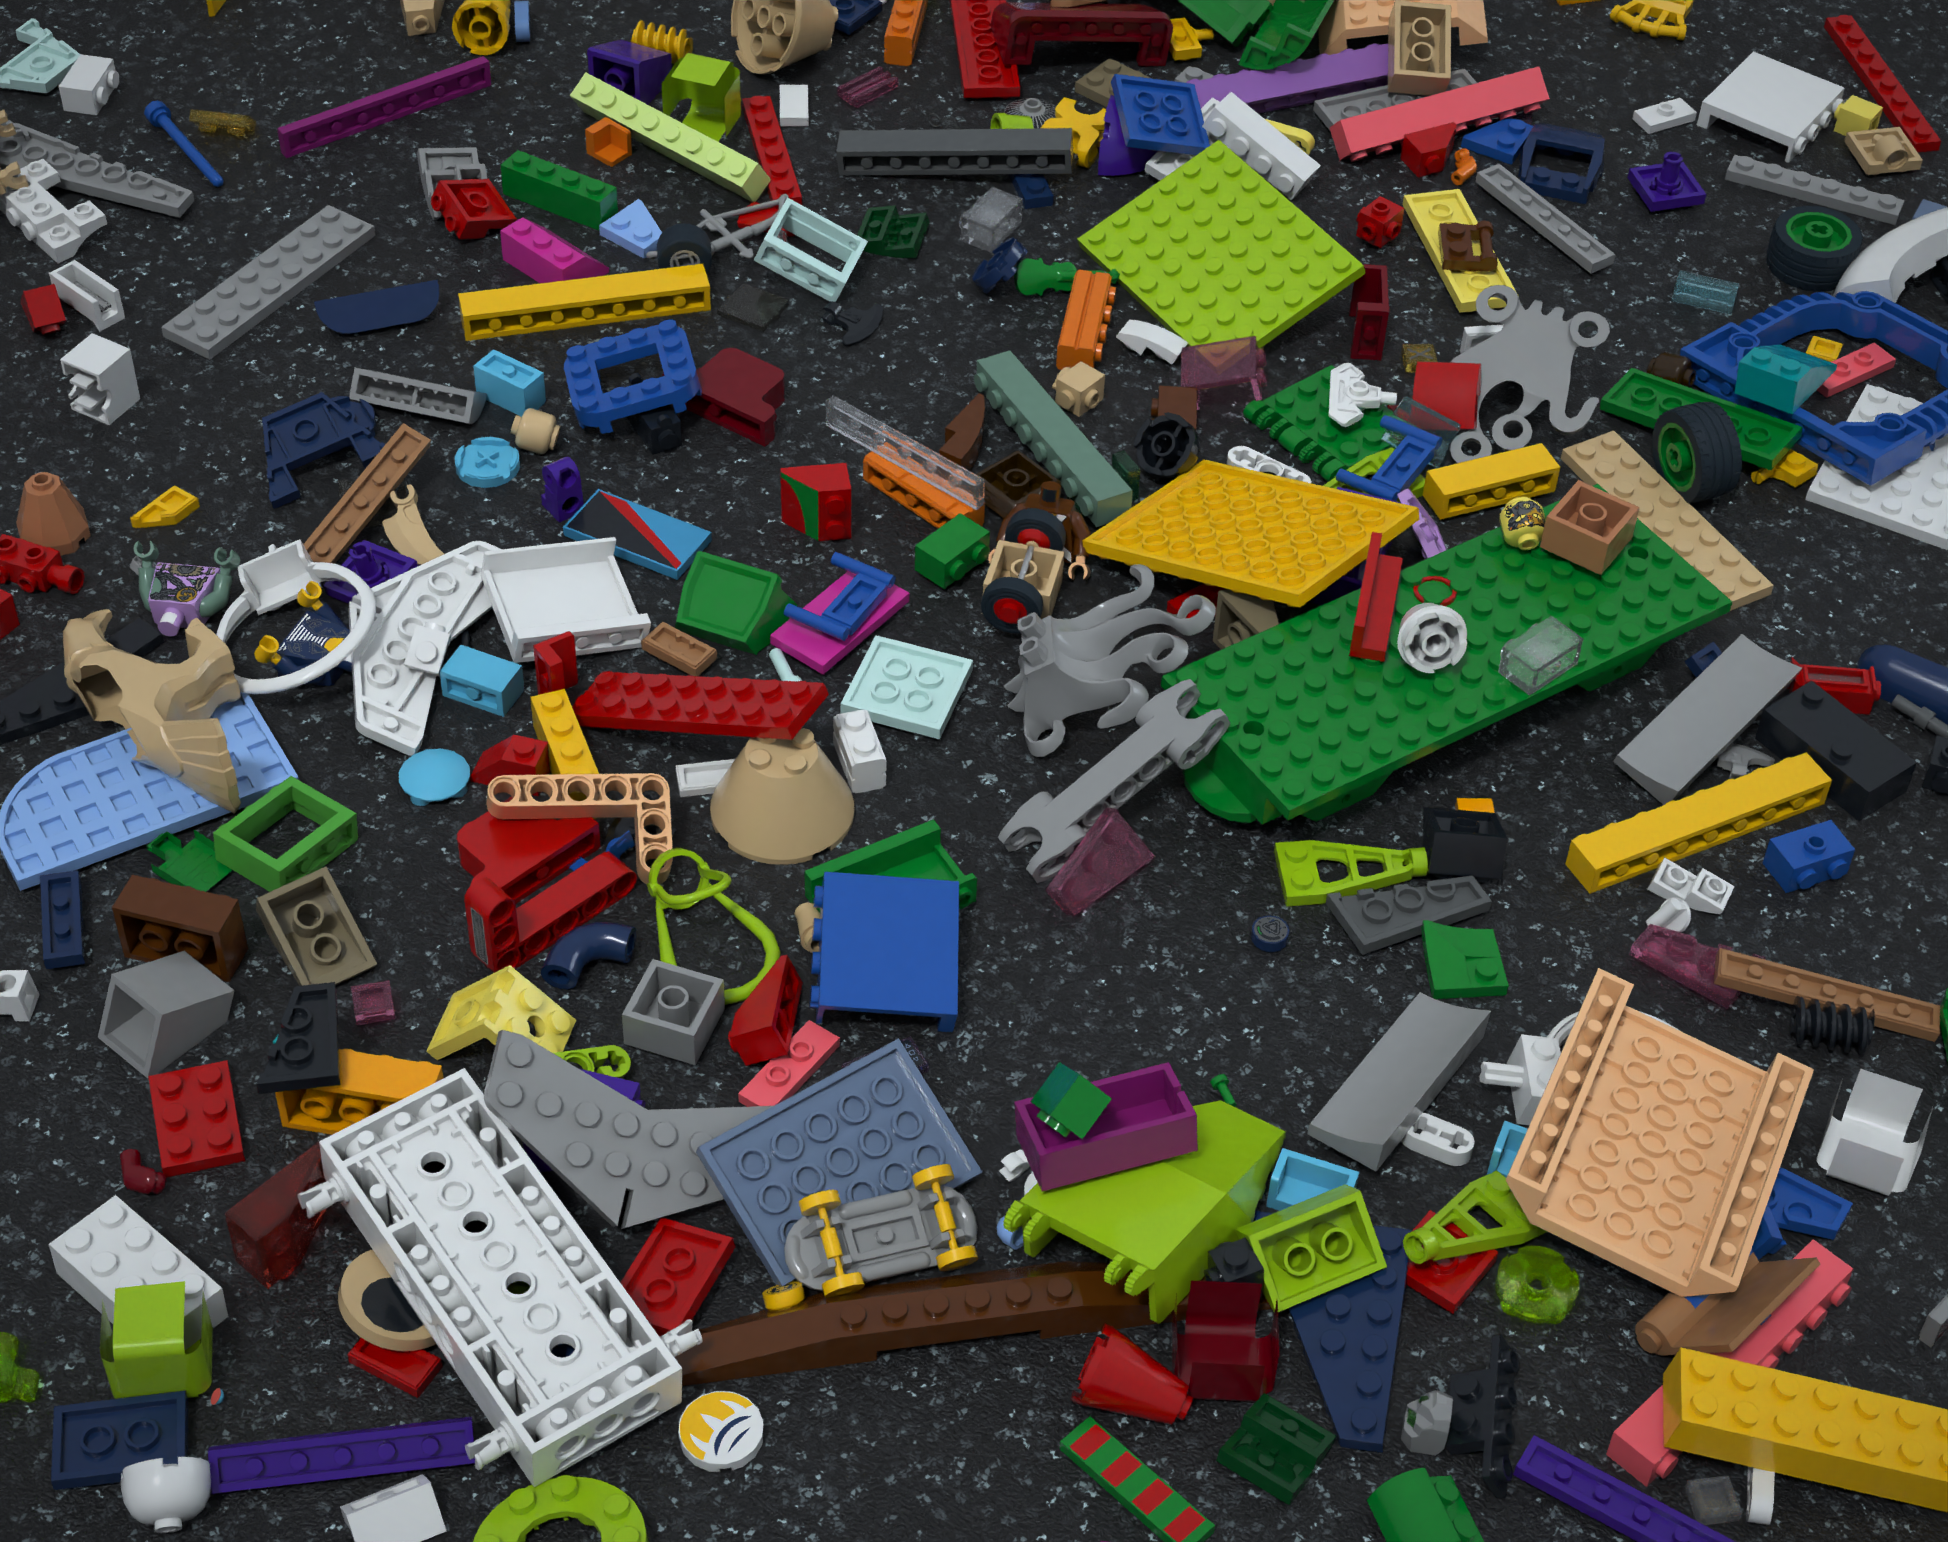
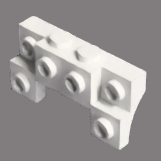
[0,159,107,263]

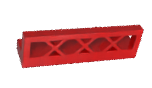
[1349,532,1403,662]

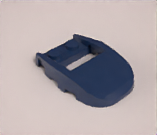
[1518,123,1605,204]

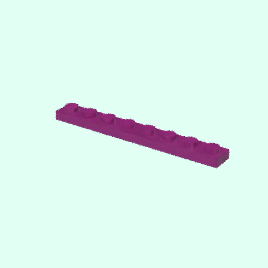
[277,56,491,158]

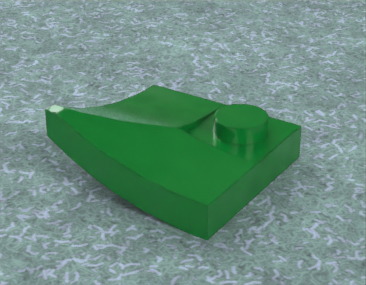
[1421,920,1509,999]

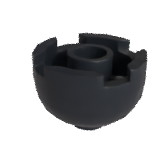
[1134,412,1200,480]

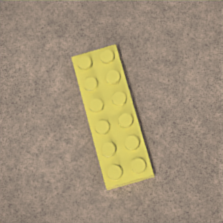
[1403,189,1519,313]

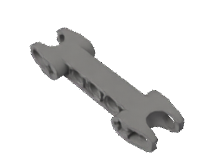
[998,679,1231,883]

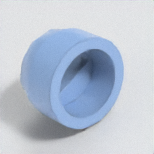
[997,1216,1024,1250]

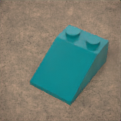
[1735,344,1837,414]

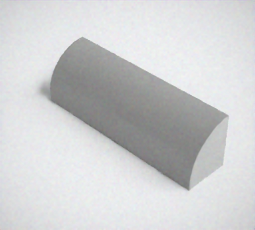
[349,367,487,424]

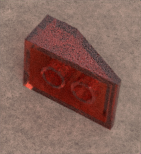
[225,1139,329,1289]

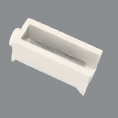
[49,260,125,332]

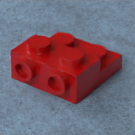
[431,179,517,239]

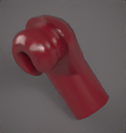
[120,1149,166,1194]

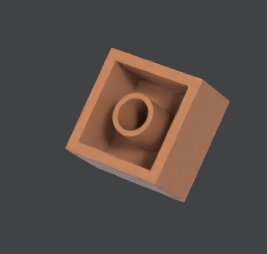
[1540,480,1640,575]

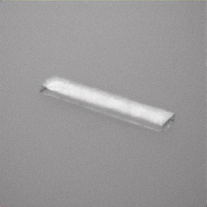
[826,395,985,510]

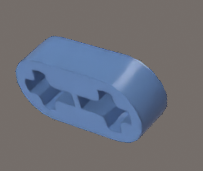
[514,1,530,42]

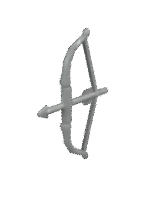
[646,194,789,259]

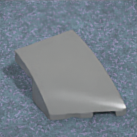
[417,147,487,221]

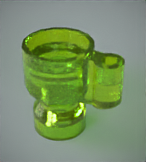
[0,1332,40,1403]

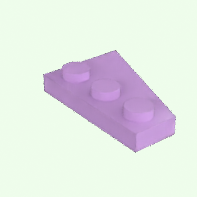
[1397,488,1447,559]

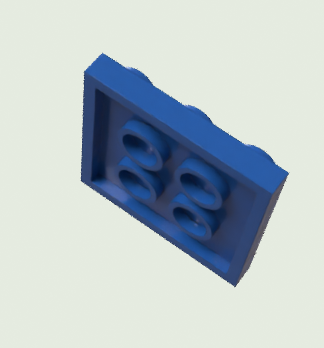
[1111,74,1210,155]

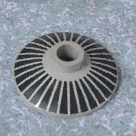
[1004,98,1056,129]

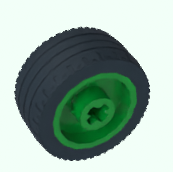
[1766,206,1863,292]
[1652,402,1742,503]

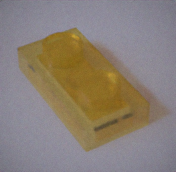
[189,109,256,136]

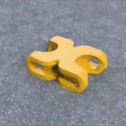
[1041,97,1106,168]

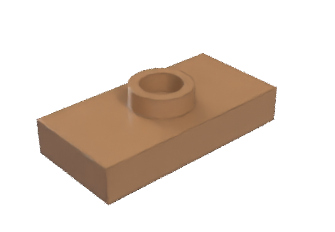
[641,622,717,676]

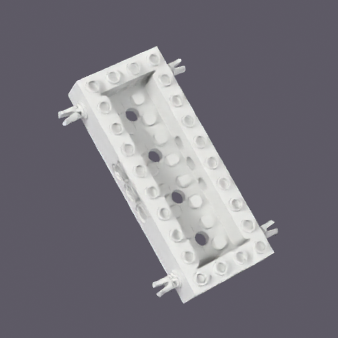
[297,1068,703,1487]

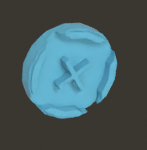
[455,437,520,488]

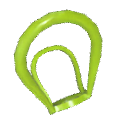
[647,848,781,1005]

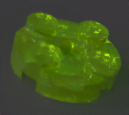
[1495,1246,1579,1324]

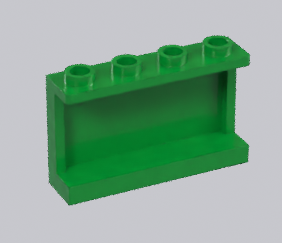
[805,819,977,912]

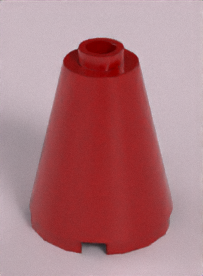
[1070,1323,1193,1425]

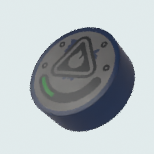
[1251,915,1289,952]

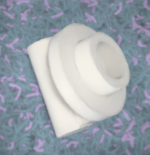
[1646,897,1691,934]

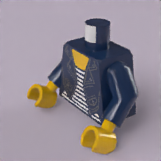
[254,581,352,686]

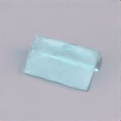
[1672,270,1739,314]
[1381,397,1461,468]

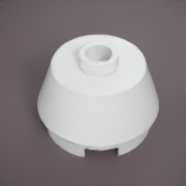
[1397,603,1467,673]

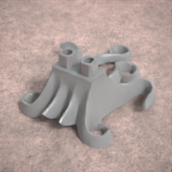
[1450,285,1610,463]
[1004,564,1216,757]

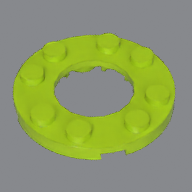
[473,1475,648,1542]

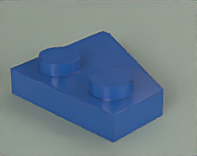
[1461,118,1534,165]

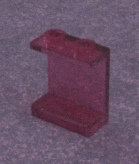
[1181,336,1267,410]

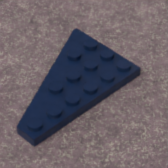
[1254,1211,1412,1453]

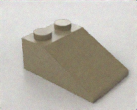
[1213,588,1279,650]
[256,867,377,986]

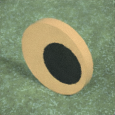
[338,1249,436,1351]

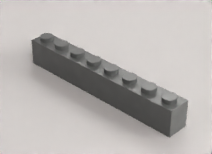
[836,128,1073,176]

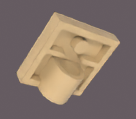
[1844,127,1923,175]

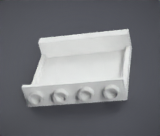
[1697,51,1845,163]
[481,537,651,663]

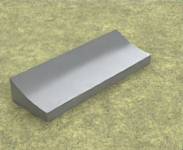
[1613,634,1803,805]
[1307,992,1491,1171]

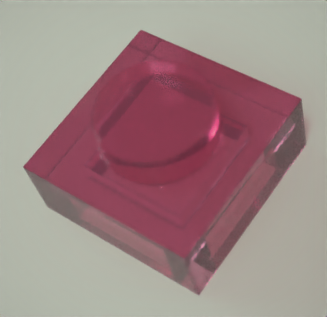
[351,980,395,1025]

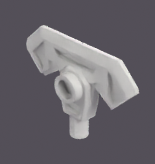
[1328,363,1397,427]

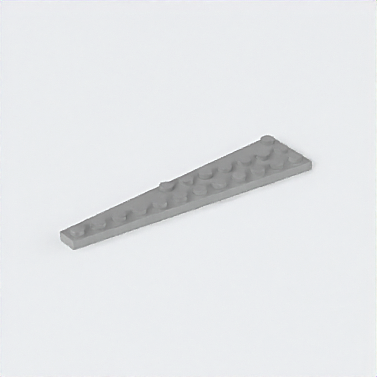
[0,120,194,218]

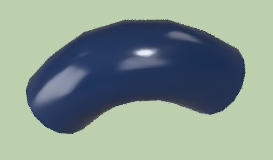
[541,922,636,989]

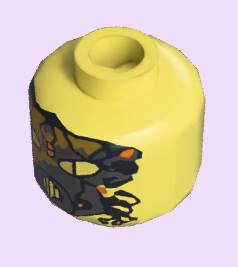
[1499,497,1546,550]

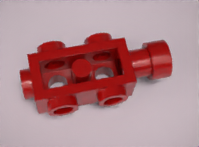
[0,534,85,594]

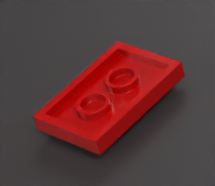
[148,1060,245,1178]
[620,1217,735,1336]

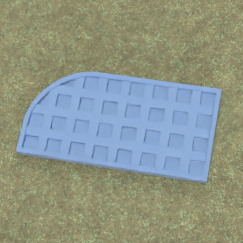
[0,692,299,891]

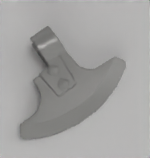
[1716,743,1775,779]

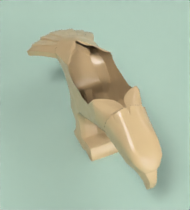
[63,609,241,813]

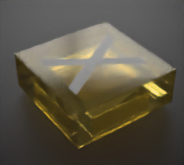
[1401,344,1437,373]

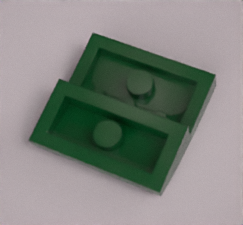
[857,205,930,258]
[1216,1393,1337,1505]

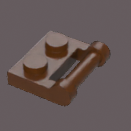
[1438,220,1498,271]

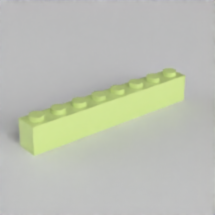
[570,72,771,202]

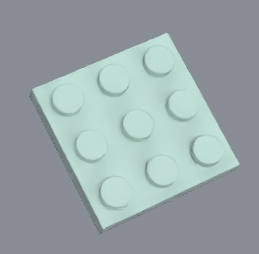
[840,635,973,739]

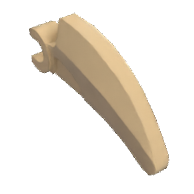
[382,484,444,565]

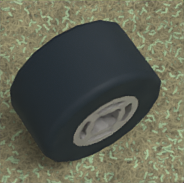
[657,223,712,274]

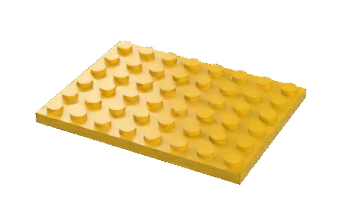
[1082,459,1419,607]

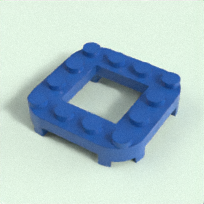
[564,319,702,434]

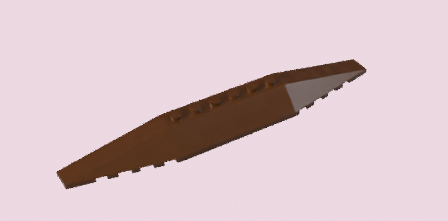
[674,1261,1272,1386]

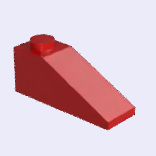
[728,955,803,1066]

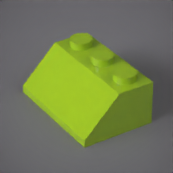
[1235,1184,1387,1312]

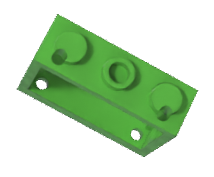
[213,776,358,892]

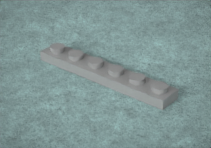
[1725,155,1904,225]
[1475,164,1615,273]

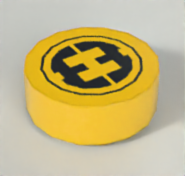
[762,1281,805,1310]

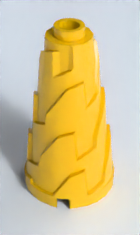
[452,0,511,55]

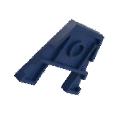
[262,392,385,509]

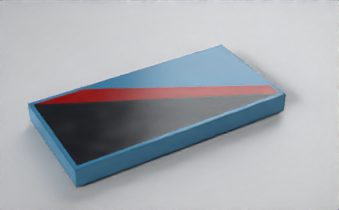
[563,489,712,580]

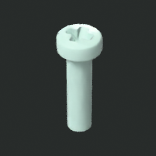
[769,648,802,681]

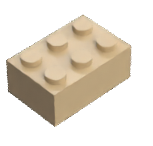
[1388,0,1451,96]

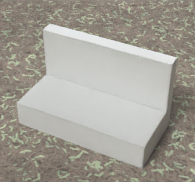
[340,1474,446,1542]

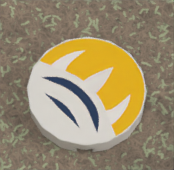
[678,1391,764,1472]

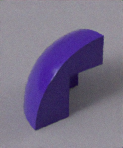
[1098,95,1158,176]

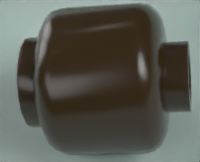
[1647,352,1696,388]

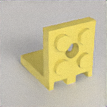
[426,965,576,1061]

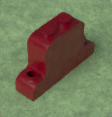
[662,348,785,447]

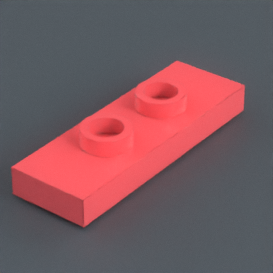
[1817,342,1896,398]
[738,1020,840,1107]

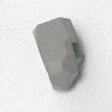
[1401,1390,1453,1456]

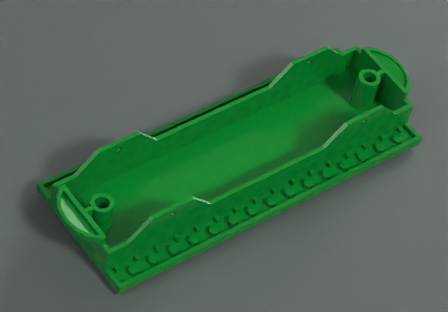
[1161,483,1733,825]

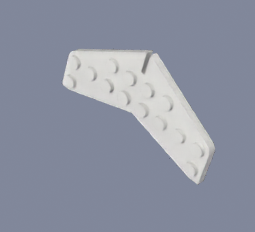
[348,541,501,756]

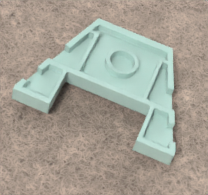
[0,18,80,93]

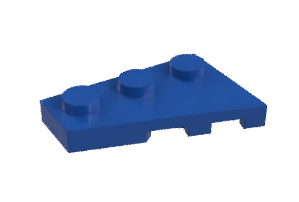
[1767,1167,1853,1240]

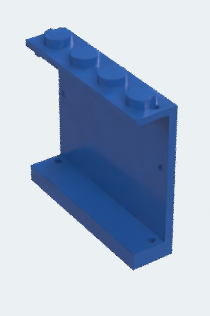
[809,871,959,1032]

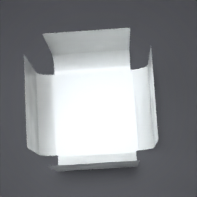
[1817,1069,1934,1196]

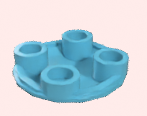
[399,748,470,806]

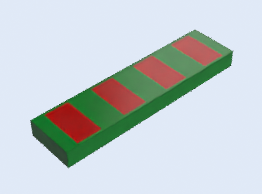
[1059,1416,1215,1542]

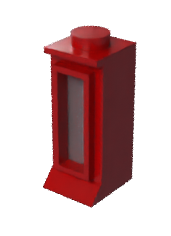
[1787,657,1881,715]

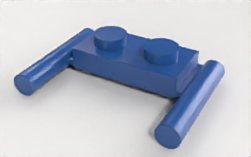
[1336,415,1442,501]
[784,552,896,641]

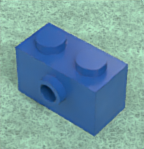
[1762,820,1855,893]

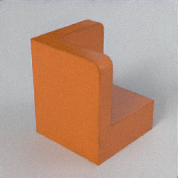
[585,117,632,167]

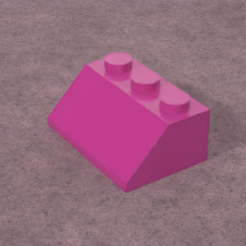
[500,218,609,283]

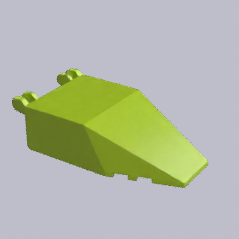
[1003,1100,1286,1324]

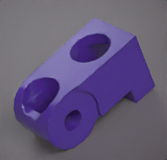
[541,456,584,523]

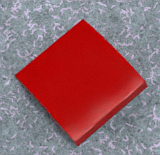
[1411,361,1481,429]

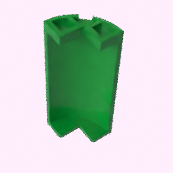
[1238,0,1334,70]

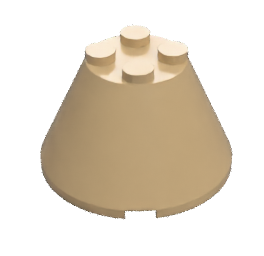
[731,0,838,75]
[710,728,854,865]

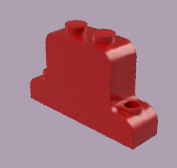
[457,797,601,904]

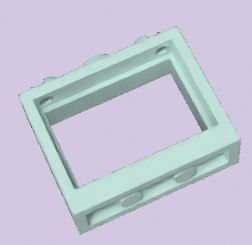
[754,198,868,302]

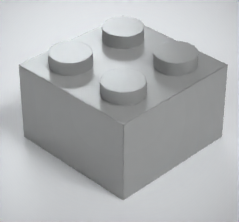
[622,959,725,1065]

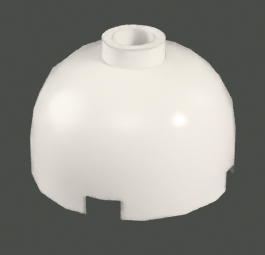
[121,1457,211,1533]

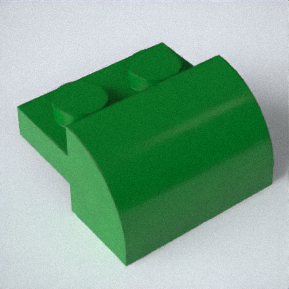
[1367,1468,1484,1542]

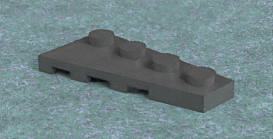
[1326,876,1492,955]

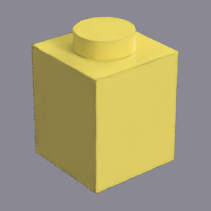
[1834,95,1883,136]

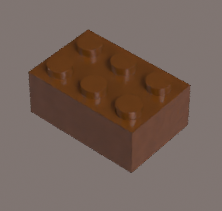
[112,875,248,982]

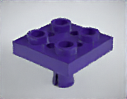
[1627,152,1707,212]
[323,540,418,604]

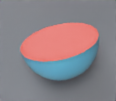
[211,1388,224,1405]

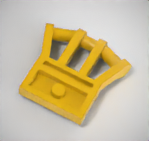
[1610,0,1694,41]

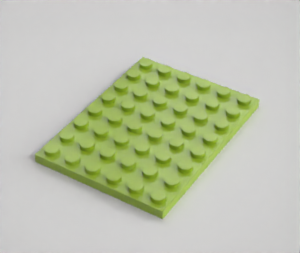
[1077,140,1366,377]

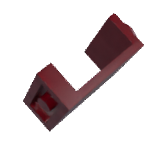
[1349,264,1389,360]

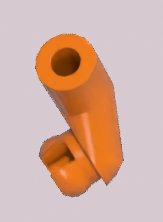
[1451,148,1477,185]

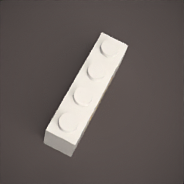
[1202,92,1321,200]

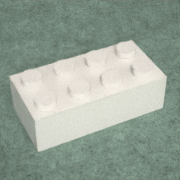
[49,1195,228,1350]

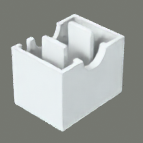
[60,333,140,425]

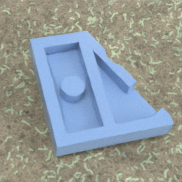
[599,199,662,259]

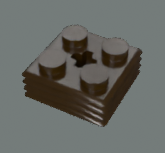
[971,450,1061,518]

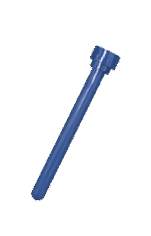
[144,100,224,187]

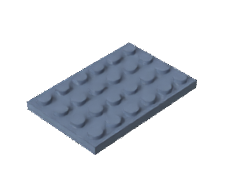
[696,1038,982,1286]

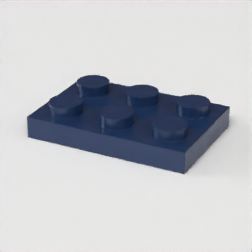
[51,1390,188,1490]

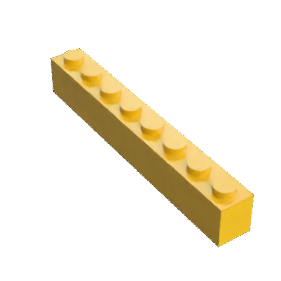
[458,264,711,341]
[1565,752,1832,894]

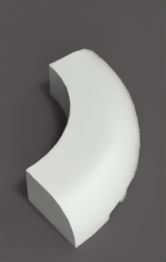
[1833,207,1948,303]

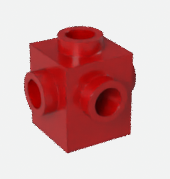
[1356,196,1404,248]

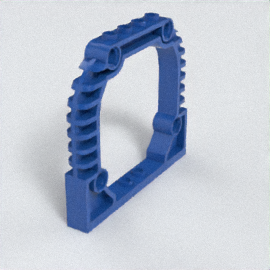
[1680,291,1948,486]

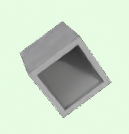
[98,951,235,1078]

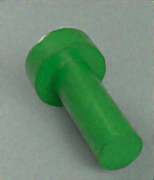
[1210,1074,1237,1107]

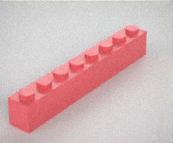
[1329,66,1550,162]
[1606,1239,1853,1487]

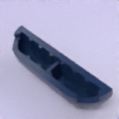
[314,280,439,334]
[1856,645,1948,725]

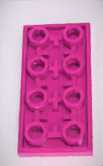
[770,571,910,674]

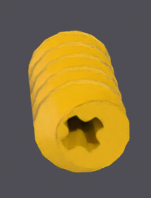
[631,20,693,64]

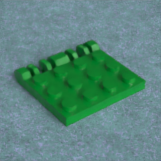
[1243,365,1411,482]

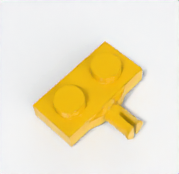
[1169,17,1214,61]
[1751,449,1818,487]

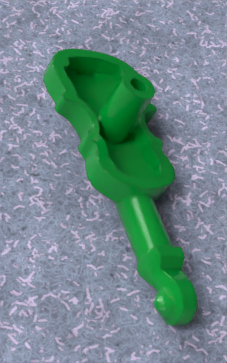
[1014,258,1120,296]

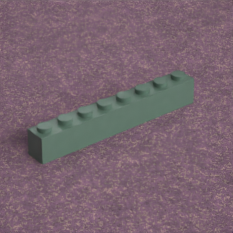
[974,350,1132,527]

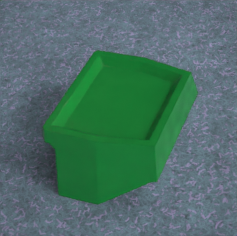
[675,551,797,655]

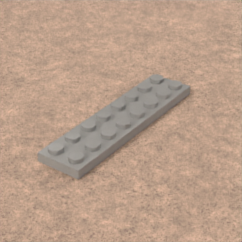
[161,205,376,360]

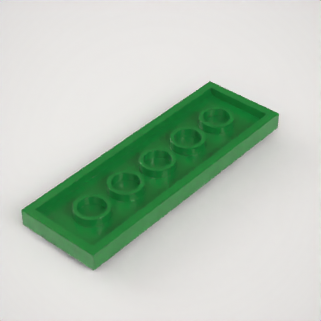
[1600,368,1803,470]

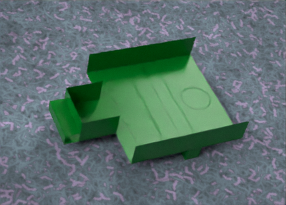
[147,830,232,892]

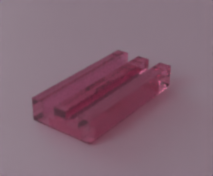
[837,66,898,108]

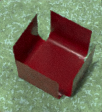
[1172,1280,1280,1402]

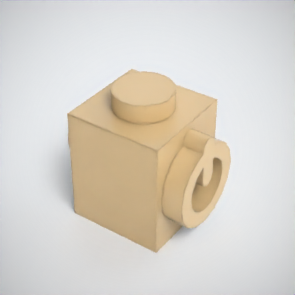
[1052,361,1105,417]

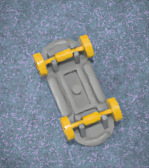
[784,1164,979,1298]

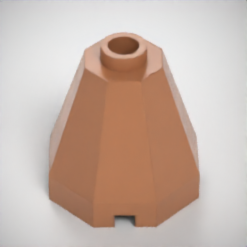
[16,472,91,556]

